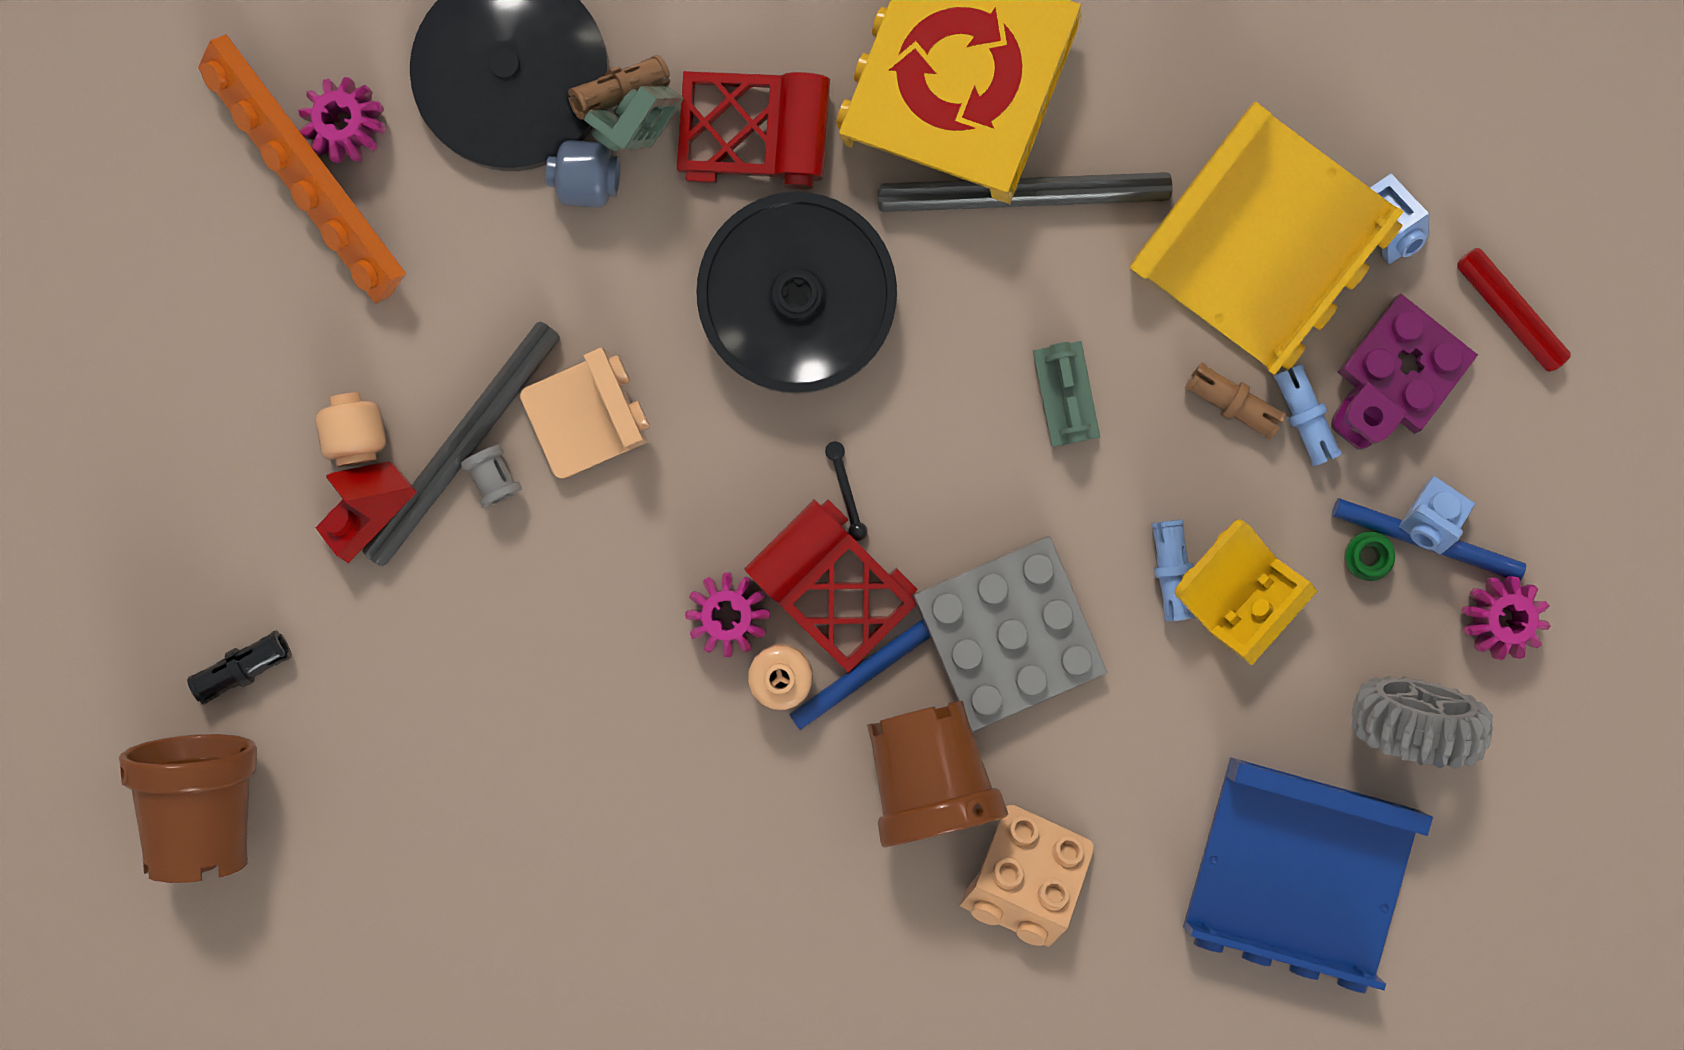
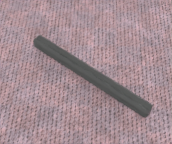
[878,172,1173,212]
[362,321,560,566]

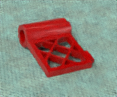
[676,71,830,189]
[744,499,918,673]

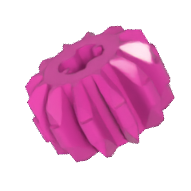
[298,77,386,164]
[685,572,770,657]
[1461,576,1551,660]

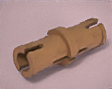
[568,55,670,119]
[1185,362,1287,440]

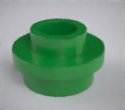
[1344,532,1396,581]

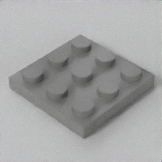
[912,536,1108,732]

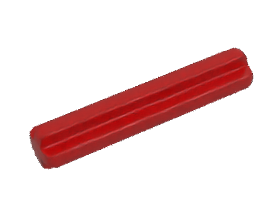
[1457,248,1571,372]

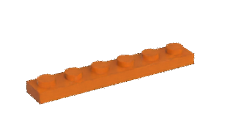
[198,34,406,304]

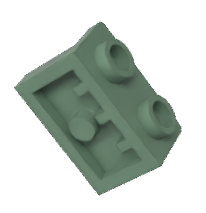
[584,86,684,151]

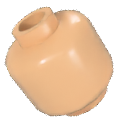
[315,392,386,467]
[748,644,813,710]

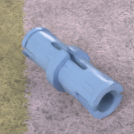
[1273,363,1342,466]
[1151,519,1196,621]

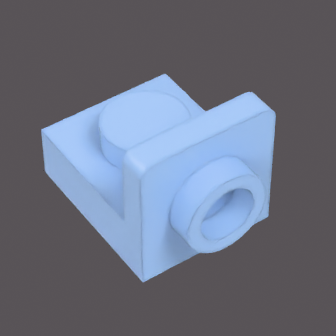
[1370,173,1429,264]
[1398,476,1476,555]

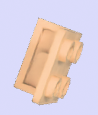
[520,347,650,479]
[960,805,1094,947]

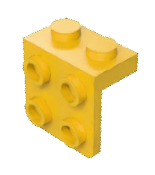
[1175,519,1318,666]

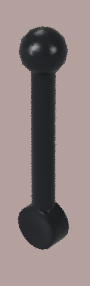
[825,441,868,541]

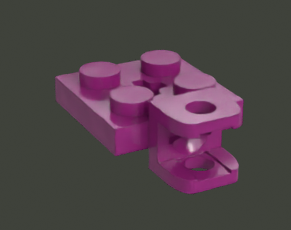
[1331,293,1478,450]

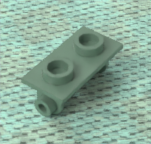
[1033,341,1101,447]

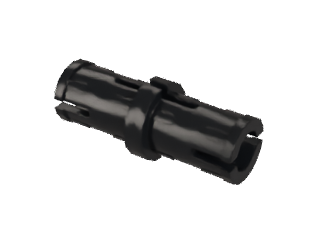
[187,630,292,705]

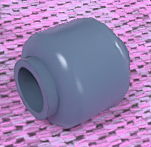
[546,140,620,208]

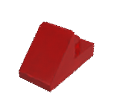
[315,461,417,564]

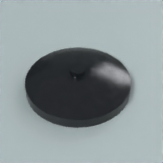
[410,0,610,171]
[696,192,897,394]

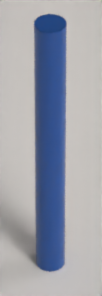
[1332,498,1526,580]
[789,619,930,730]

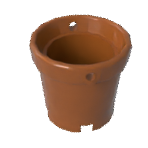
[867,700,1008,848]
[119,734,257,883]

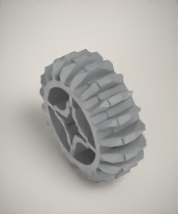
[1351,676,1493,768]

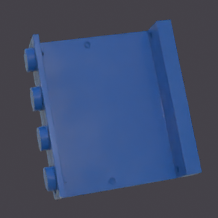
[1183,757,1433,993]

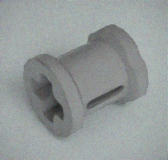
[461,445,522,508]

